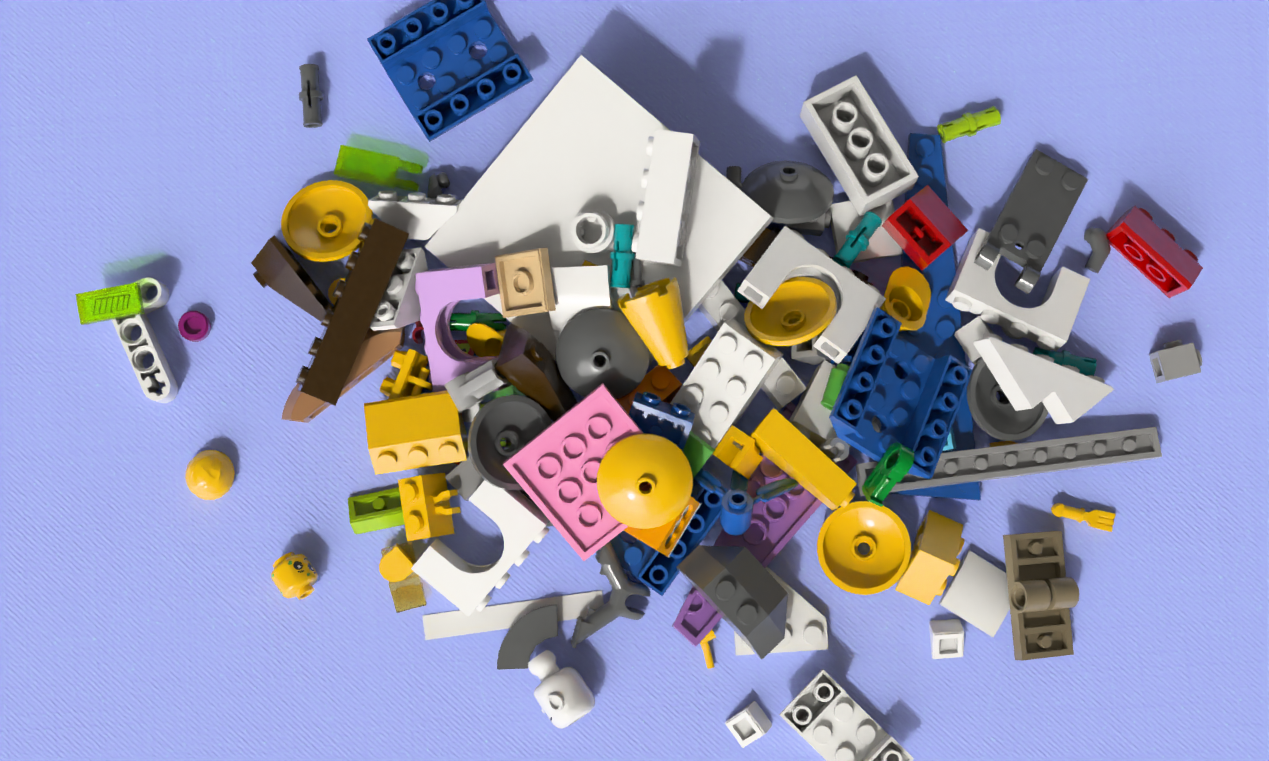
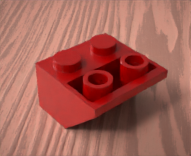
[881,185,968,271]

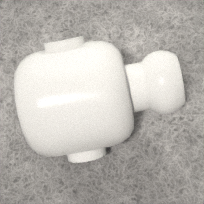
[528,650,595,729]

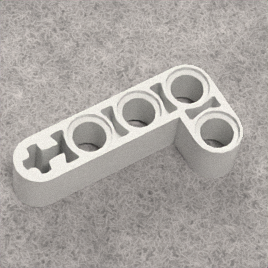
[106,277,178,403]

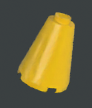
[617,277,689,369]

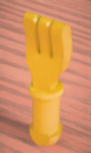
[1051,503,1116,532]

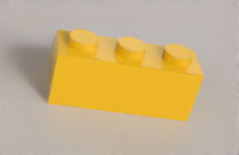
[364,390,468,475]

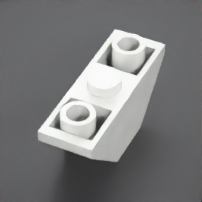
[368,190,462,240]
[370,247,428,331]

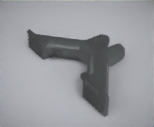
[570,541,650,648]

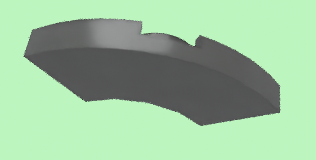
[497,604,558,670]

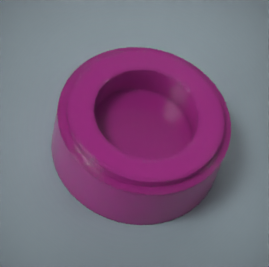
[178,311,211,342]

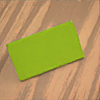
[348,487,405,534]

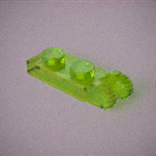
[334,145,423,192]

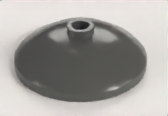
[742,160,834,224]
[556,308,650,399]
[967,358,1048,441]
[468,395,552,490]

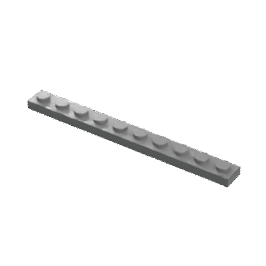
[856,427,1162,496]

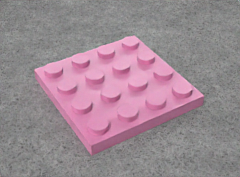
[503,383,652,561]

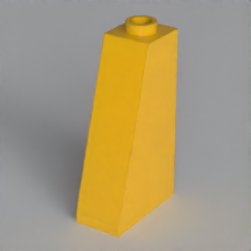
[750,408,857,511]

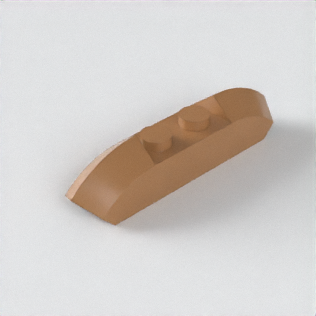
[281,326,405,423]

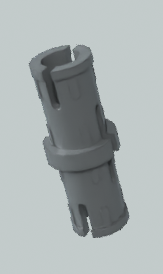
[299,64,323,128]

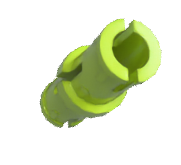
[937,106,1001,143]

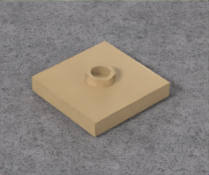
[495,248,556,318]

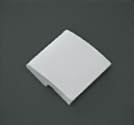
[828,200,903,263]
[549,265,614,331]
[938,550,1010,637]

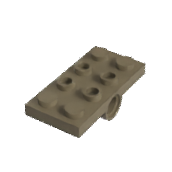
[1003,530,1079,661]

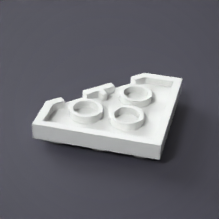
[734,567,829,656]

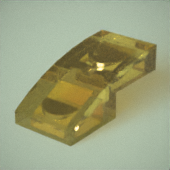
[381,541,427,613]

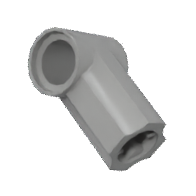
[445,358,509,413]

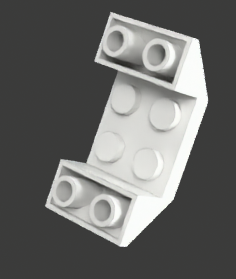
[779,669,914,761]

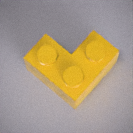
[895,510,965,605]

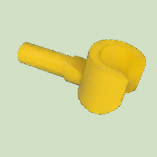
[700,630,716,669]

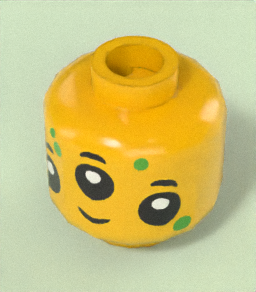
[271,552,318,600]

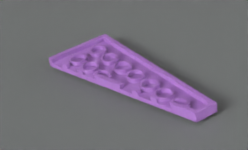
[672,401,858,647]

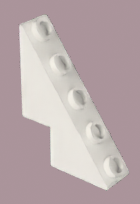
[973,333,1114,424]

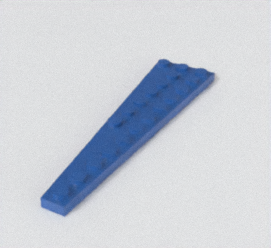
[889,133,981,501]

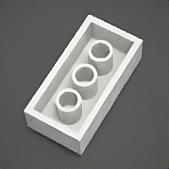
[800,75,919,216]
[632,129,700,267]
[670,318,783,458]

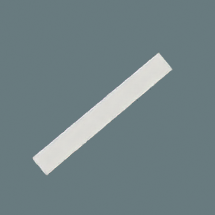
[422,590,604,640]

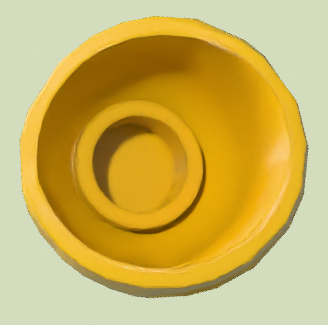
[185,450,235,500]

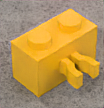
[398,473,461,541]

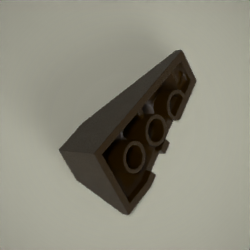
[251,235,333,322]
[495,323,578,422]

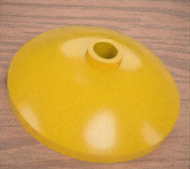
[281,180,373,262]
[744,277,837,346]
[597,433,693,529]
[817,501,911,595]

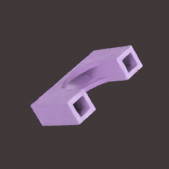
[415,263,513,392]

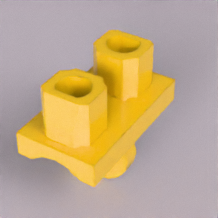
[380,349,433,399]

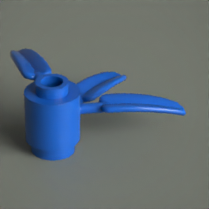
[693,468,798,535]

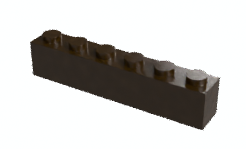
[295,218,410,406]

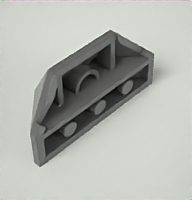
[676,545,788,660]

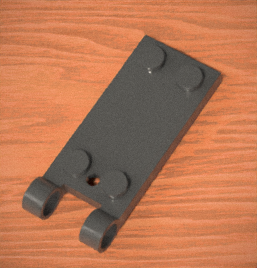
[974,149,1088,294]

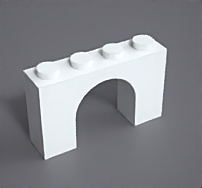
[738,226,886,364]
[945,228,1090,351]
[411,480,550,617]

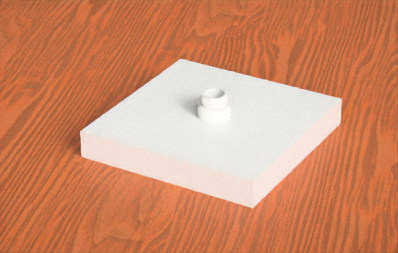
[425,55,774,365]

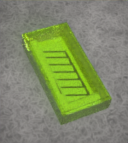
[75,282,145,325]

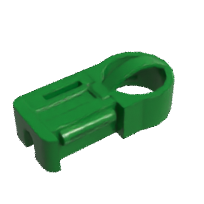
[862,442,914,507]

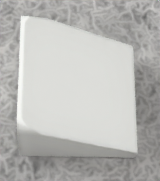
[929,619,964,659]
[725,701,772,748]

